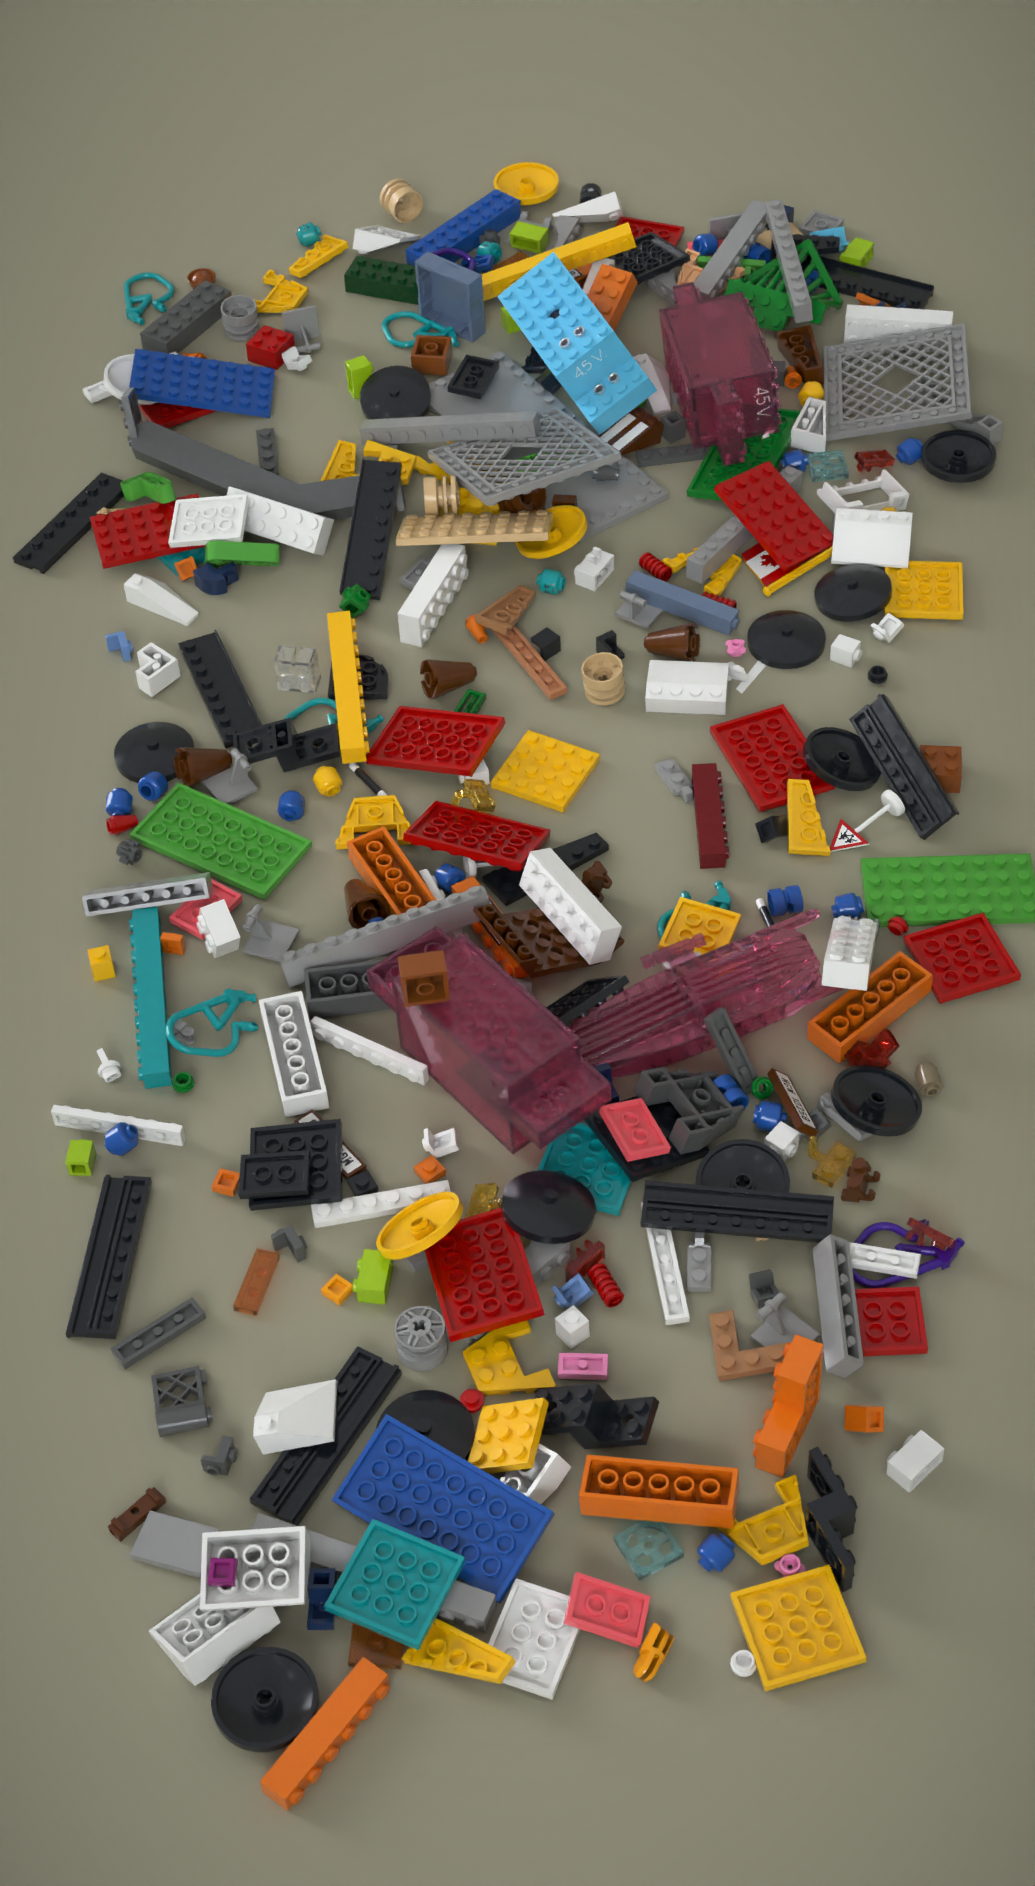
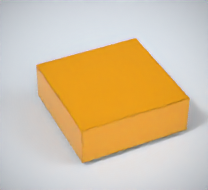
[321,1273,353,1306]

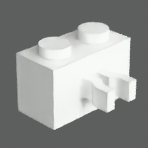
[574,547,614,591]

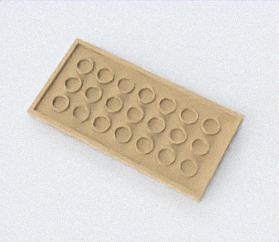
[396,510,553,546]

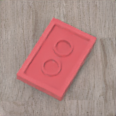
[169,879,243,940]
[599,1098,671,1162]
[563,1572,651,1648]

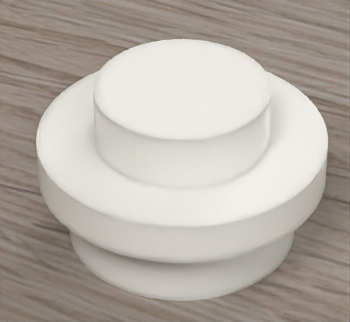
[730,1650,756,1677]

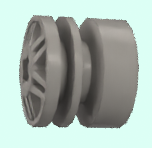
[221,295,260,341]
[394,1306,448,1371]

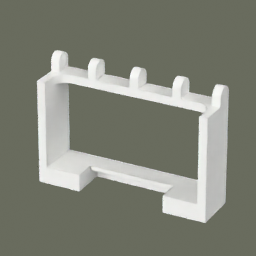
[817,470,910,514]

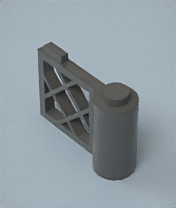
[151,1366,213,1437]

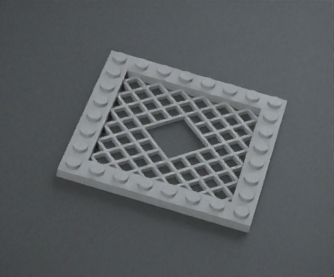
[824,323,972,441]
[427,407,621,506]

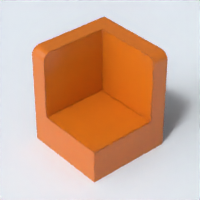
[845,1405,884,1433]

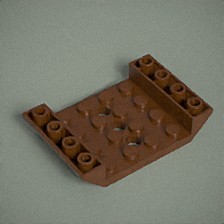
[473,904,625,979]

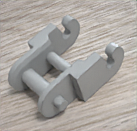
[174,1020,196,1045]

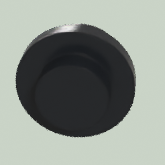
[868,666,888,684]

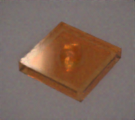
[348,1623,404,1669]

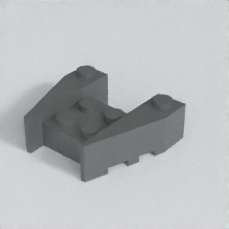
[633,1068,744,1154]

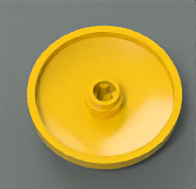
[494,162,559,205]
[515,505,588,559]
[376,1192,464,1260]

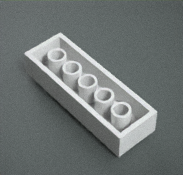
[844,304,953,352]
[226,486,334,556]
[397,544,469,648]
[519,848,622,965]
[821,916,877,991]
[259,991,329,1118]

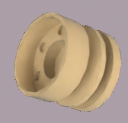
[380,179,423,223]
[423,475,460,516]
[581,652,626,706]

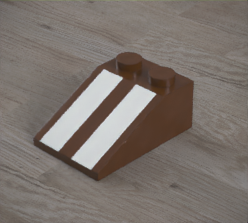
[597,408,664,455]

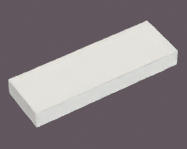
[849,1242,921,1279]

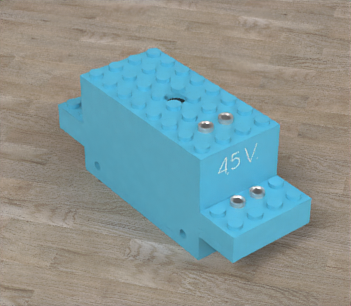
[497,252,657,435]

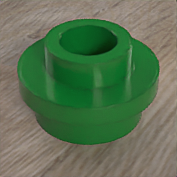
[172,1072,195,1093]
[751,1076,773,1099]

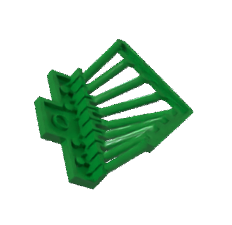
[723,239,843,332]

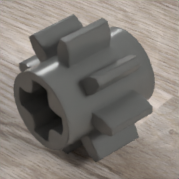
[479,230,500,244]
[116,839,142,865]

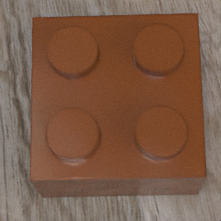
[411,335,452,376]
[920,745,962,793]
[397,950,450,1007]

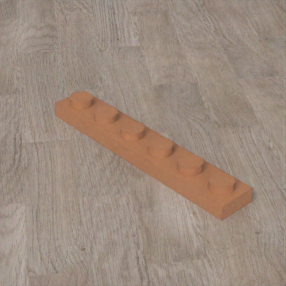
[493,625,567,700]

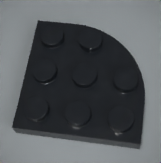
[328,654,389,700]

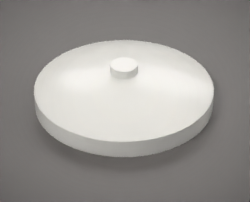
[104,354,158,404]

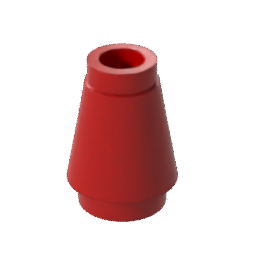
[106,814,138,835]

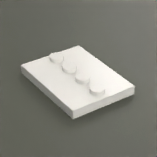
[168,494,249,548]
[488,1578,580,1700]

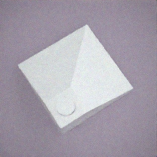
[353,225,421,254]
[253,1379,337,1455]

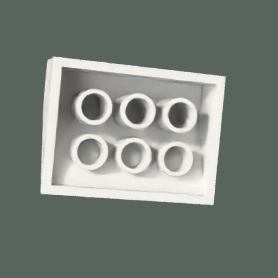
[831,508,913,568]
[645,660,729,715]
[200,1526,311,1611]
[149,1594,281,1686]

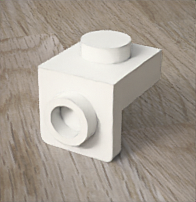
[281,346,312,371]
[870,613,904,643]
[422,1128,460,1158]

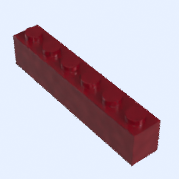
[692,763,729,869]

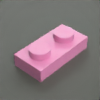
[558,1353,608,1380]

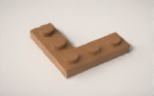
[709,1310,787,1382]

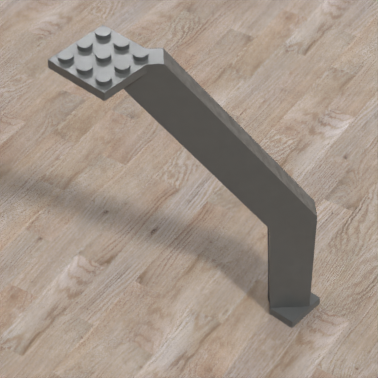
[119,387,406,520]

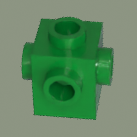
[339,584,371,618]

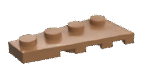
[475,585,536,636]

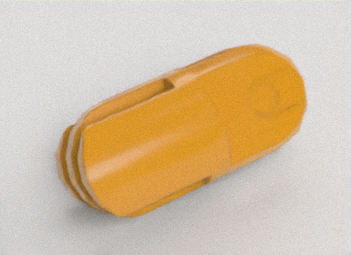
[633,1623,675,1682]

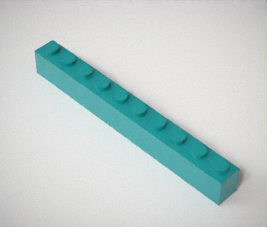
[129,907,172,1089]

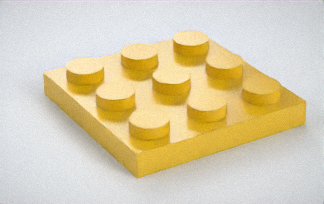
[658,897,741,968]
[468,1398,549,1474]

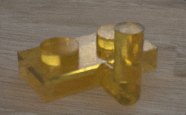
[450,779,496,812]
[808,1136,857,1188]
[464,1182,502,1218]

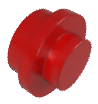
[887,917,909,936]
[459,1389,484,1413]

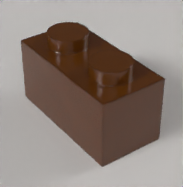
[552,494,577,507]

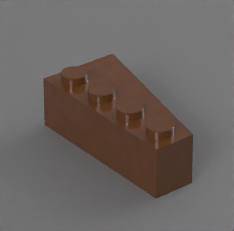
[776,325,824,385]

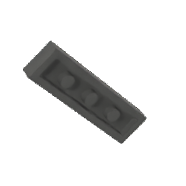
[256,428,279,475]
[636,442,709,468]
[703,1007,758,1095]
[111,1298,206,1369]

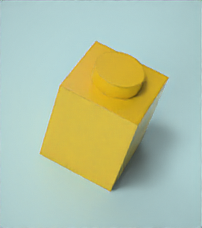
[87,945,116,982]

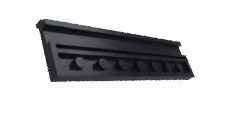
[801,254,934,309]
[339,459,402,600]
[13,472,124,574]
[178,630,262,749]
[849,694,960,840]
[66,1175,152,1339]
[640,1180,834,1243]
[250,1346,402,1526]

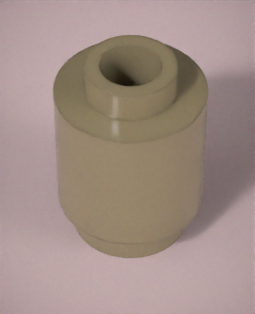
[915,1062,943,1097]

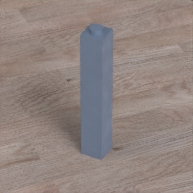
[625,570,740,636]

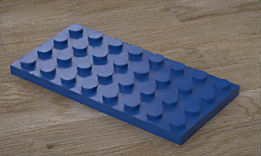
[129,349,275,418]
[332,1414,555,1604]

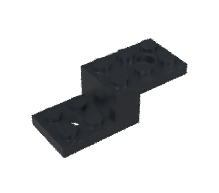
[233,718,341,772]
[534,1383,659,1449]
[805,1447,857,1592]

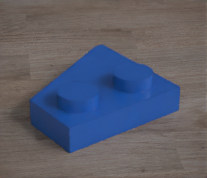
[461,254,494,273]

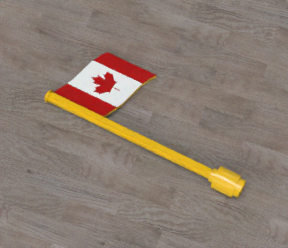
[741,507,897,597]

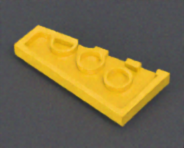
[289,234,349,278]
[320,440,356,481]
[787,779,831,856]
[401,1618,516,1684]

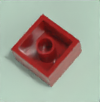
[246,325,295,370]

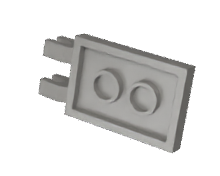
[130,1510,220,1578]

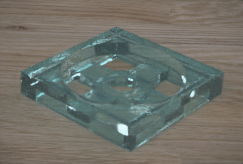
[807,450,849,482]
[613,1520,684,1581]

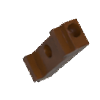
[108,1487,166,1542]

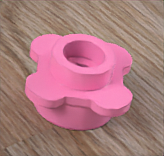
[725,639,746,657]
[774,1553,805,1578]

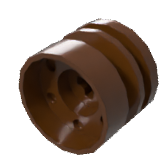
[498,477,547,514]

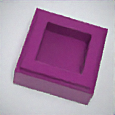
[208,1558,238,1587]

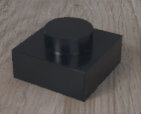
[347,1170,378,1196]

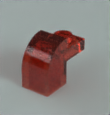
[844,1028,900,1069]

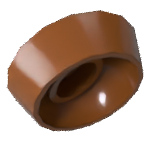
[187,268,216,289]

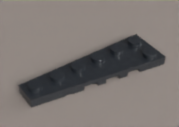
[482,832,609,906]

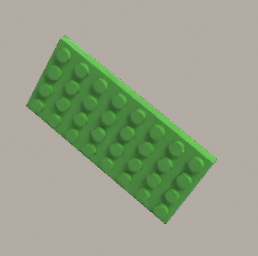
[129,783,312,900]
[860,853,1035,927]

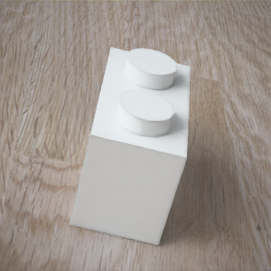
[886,1430,944,1493]

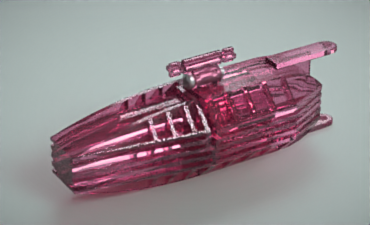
[560,909,845,1083]

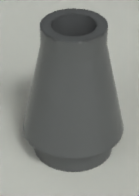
[592,465,620,481]

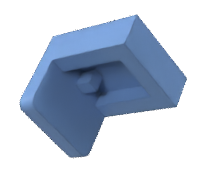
[105,631,133,662]
[552,1273,594,1308]

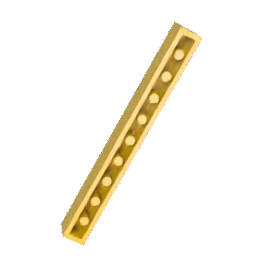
[482,222,636,301]
[327,611,370,764]

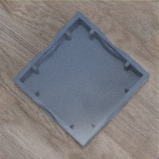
[415,252,486,343]

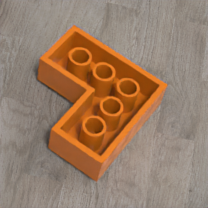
[586,264,638,332]
[753,1334,824,1478]

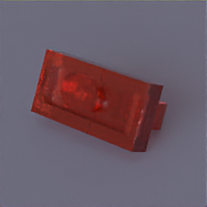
[854,449,895,473]
[905,1217,956,1251]
[565,1240,605,1283]

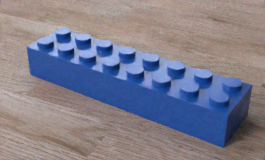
[405,189,521,266]

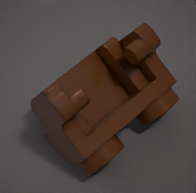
[581,861,612,903]
[841,1157,881,1202]

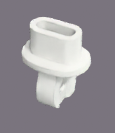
[728,661,749,681]
[97,1048,121,1083]

